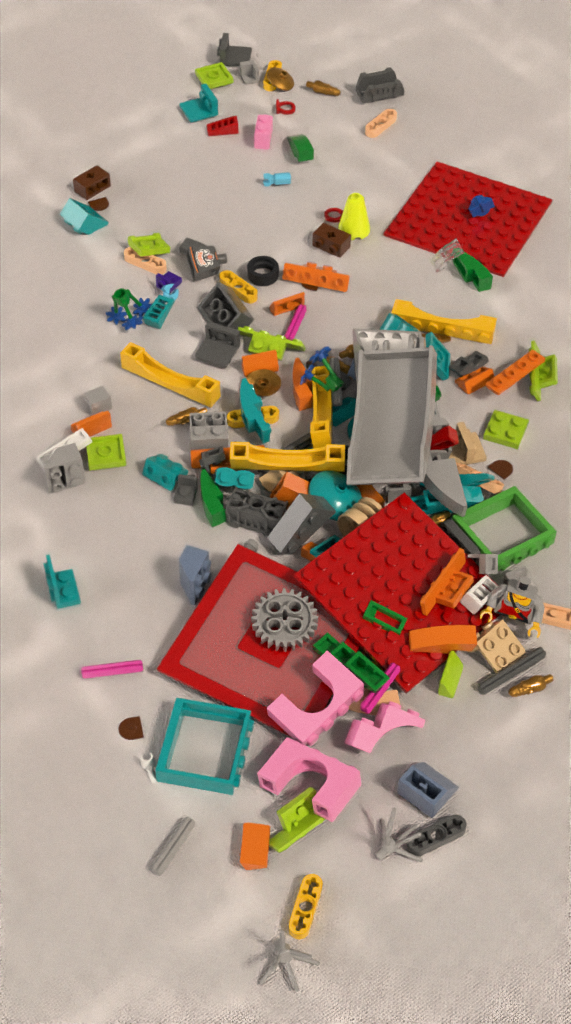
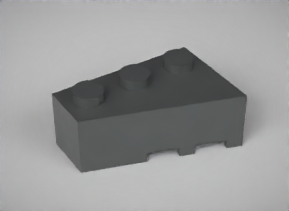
[267,493,336,554]

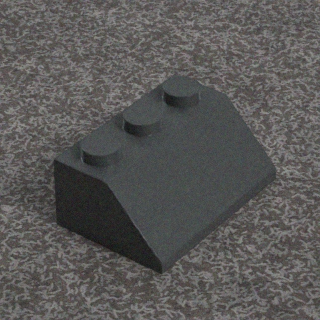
[197,282,254,330]

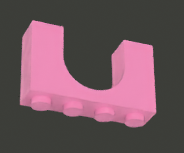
[267,651,364,746]
[257,737,362,822]

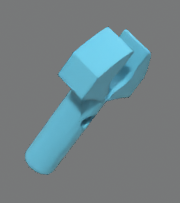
[157,284,179,312]

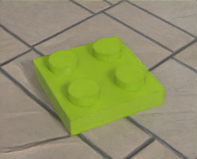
[195,62,234,89]
[483,410,529,449]
[86,434,127,471]

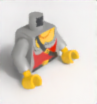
[480,576,545,638]

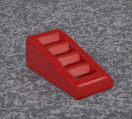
[206,116,239,136]
[430,425,459,450]

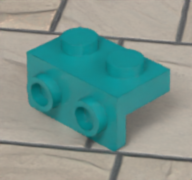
[142,454,188,491]

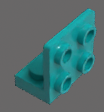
[179,84,218,122]
[43,554,81,609]

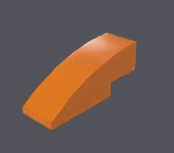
[292,357,313,411]
[409,625,477,654]

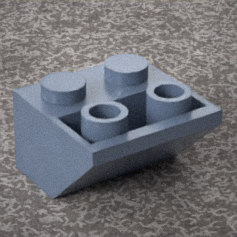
[179,545,212,605]
[397,762,459,818]

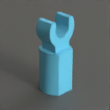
[263,172,291,187]

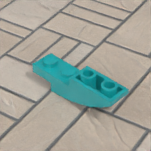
[240,378,272,444]
[411,486,484,515]

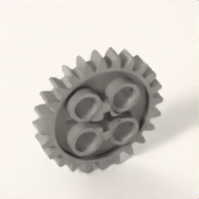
[251,588,318,652]

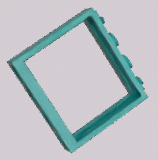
[155,698,254,795]

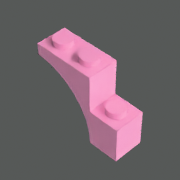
[344,701,426,753]

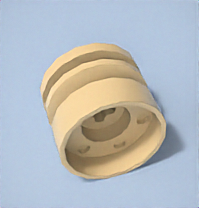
[337,497,383,537]

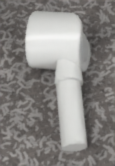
[140,753,157,784]

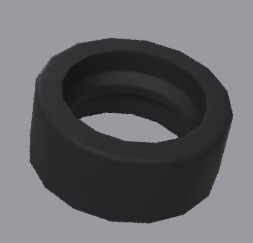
[247,256,279,286]

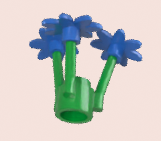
[106,288,152,330]
[300,346,344,392]

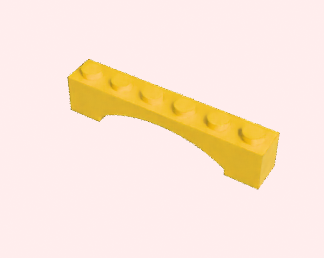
[391,299,497,344]
[120,342,221,408]
[310,366,333,449]
[230,442,345,472]

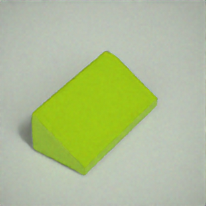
[438,650,463,698]

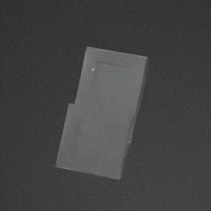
[430,238,464,273]

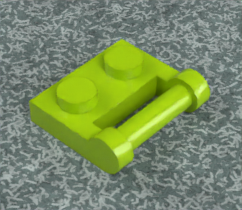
[127,232,171,257]

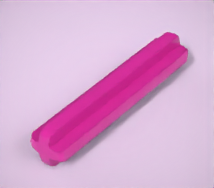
[284,304,307,341]
[81,660,143,679]
[360,663,400,714]

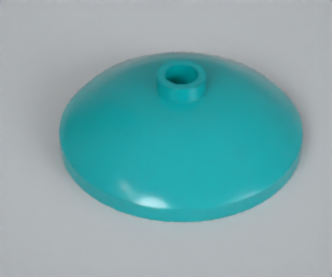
[308,471,362,521]

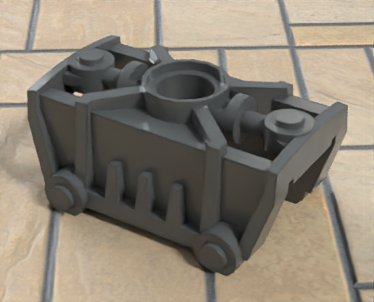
[356,67,405,104]
[225,487,289,537]

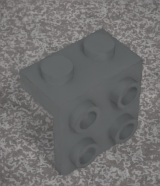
[217,33,252,66]
[195,321,240,368]

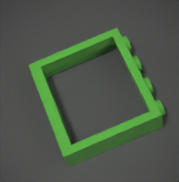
[452,486,557,575]

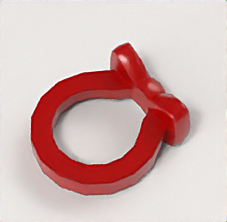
[276,99,296,115]
[324,208,343,222]

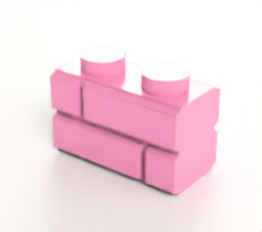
[254,115,273,150]

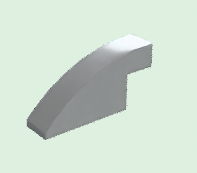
[423,454,467,517]

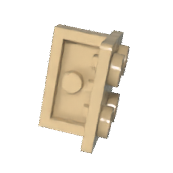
[449,422,487,465]

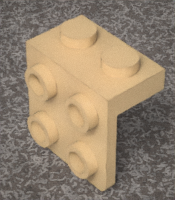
[467,619,525,673]

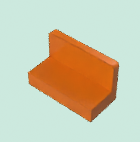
[71,411,112,437]

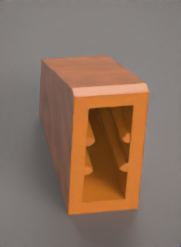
[270,472,310,510]

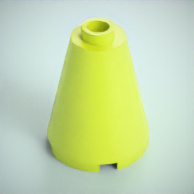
[338,193,370,240]

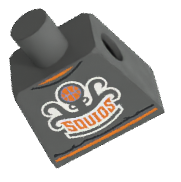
[186,246,227,282]

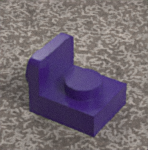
[156,271,182,294]

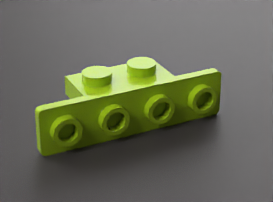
[237,326,306,361]
[529,340,558,401]
[269,787,325,853]

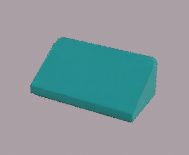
[333,396,356,427]

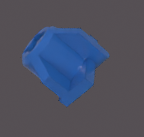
[468,195,495,218]

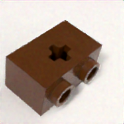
[73,165,111,200]
[312,223,351,258]

